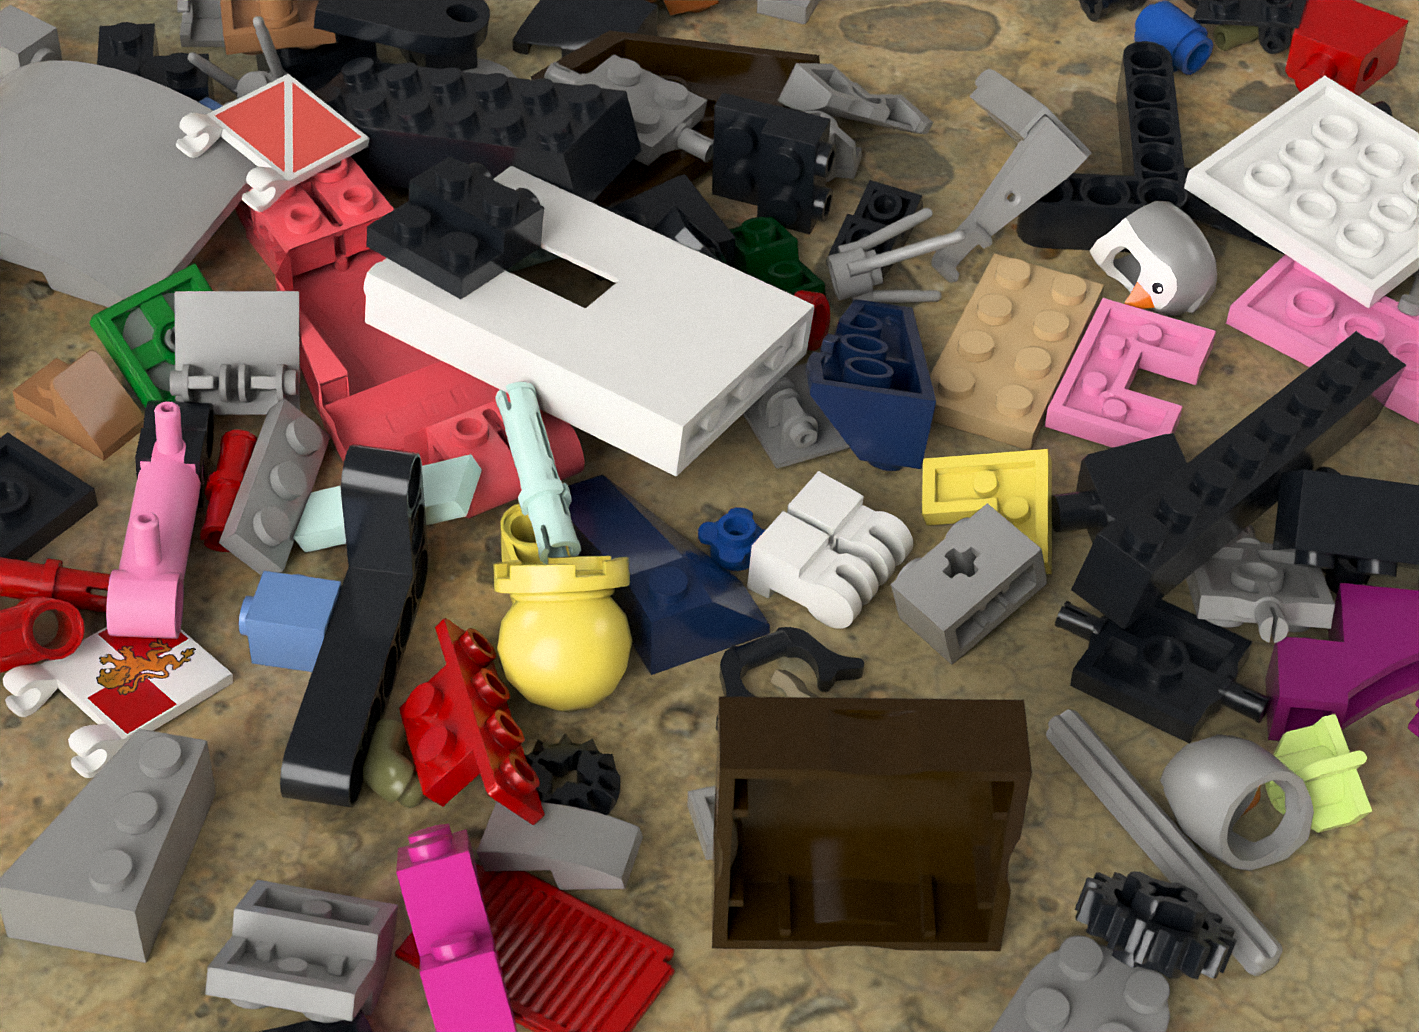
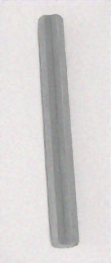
[1046,709,1283,976]

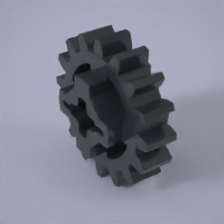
[1075,872,1237,979]

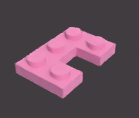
[1045,298,1216,448]

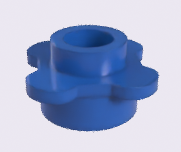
[698,507,766,571]

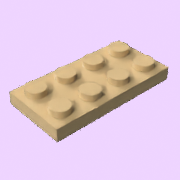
[930,253,1104,450]

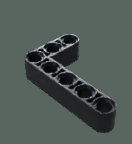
[1016,41,1188,253]
[280,444,428,808]

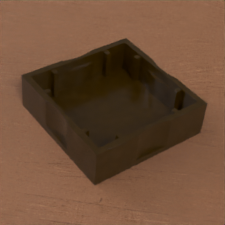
[711,696,1032,951]

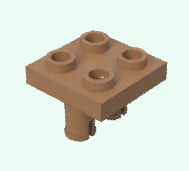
[220,0,336,55]

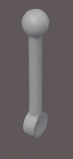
[1397,269,1419,316]

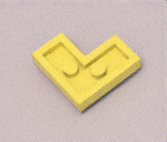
[922,449,1052,574]

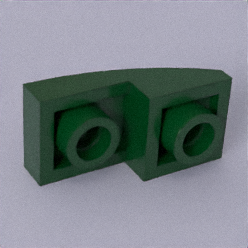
[729,217,826,297]

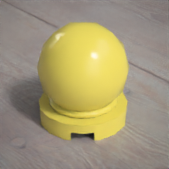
[493,556,633,713]

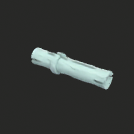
[495,382,581,564]

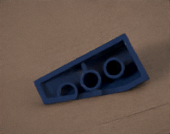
[806,299,936,471]
[568,474,770,675]

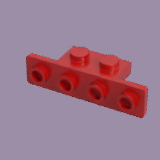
[399,618,545,825]

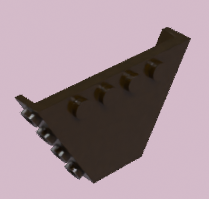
[531,30,820,208]

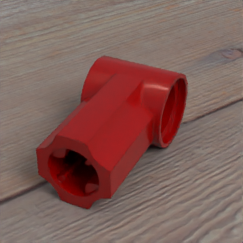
[0,596,85,673]

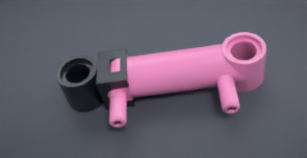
[106,400,214,639]

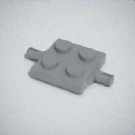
[544,55,714,166]
[1186,524,1335,643]

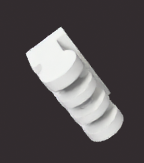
[747,471,913,629]

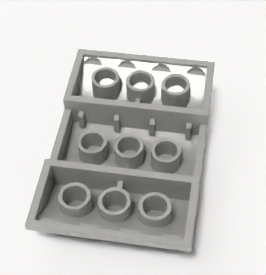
[0,60,258,307]

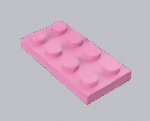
[1226,254,1419,424]

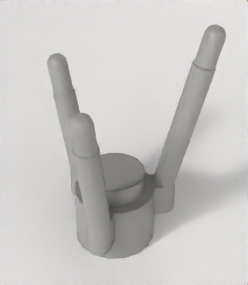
[188,16,288,105]
[827,208,966,303]

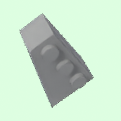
[0,729,216,963]

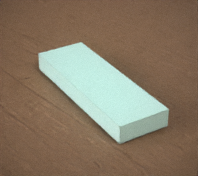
[293,454,482,553]

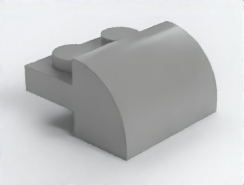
[206,880,398,1023]

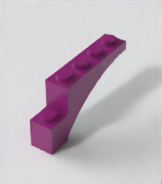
[1265,583,1419,741]

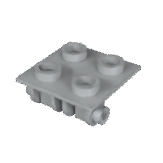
[170,291,300,415]
[743,363,850,469]

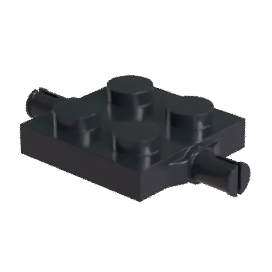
[1055,599,1272,744]

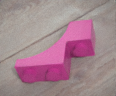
[396,824,517,1032]

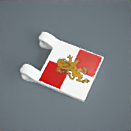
[3,627,233,778]

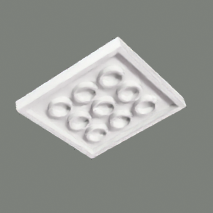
[1184,76,1419,308]

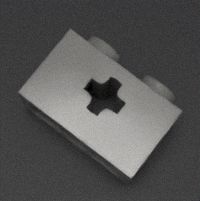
[891,503,1047,665]

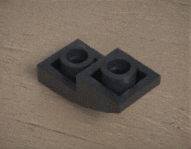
[826,180,923,278]

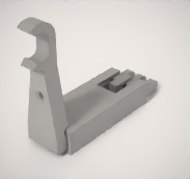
[931,69,1092,283]

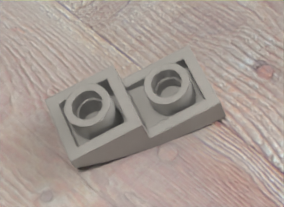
[476,801,643,890]

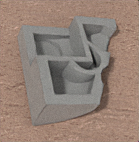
[778,63,934,134]

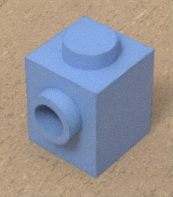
[239,571,342,672]

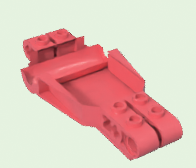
[235,156,585,519]

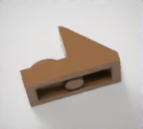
[12,350,144,461]

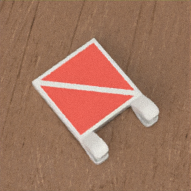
[176,74,370,212]

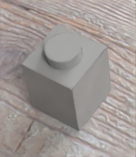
[0,5,63,81]

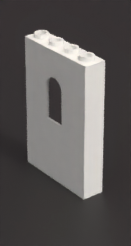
[363,166,815,476]

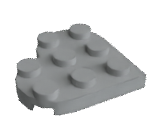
[990,936,1170,1032]

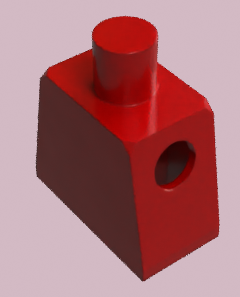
[1285,0,1409,96]

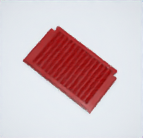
[395,863,675,1032]

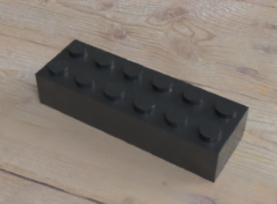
[313,57,642,203]

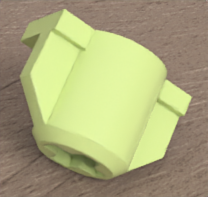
[1265,714,1372,833]

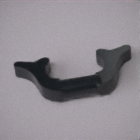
[716,627,865,730]

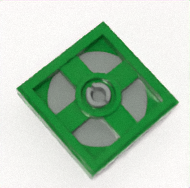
[89,263,213,408]

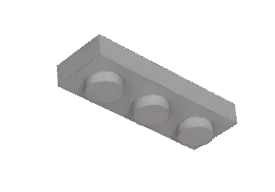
[219,399,330,576]

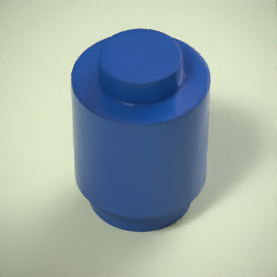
[1134,0,1213,75]

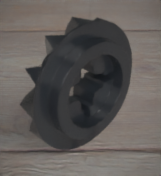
[525,733,620,815]

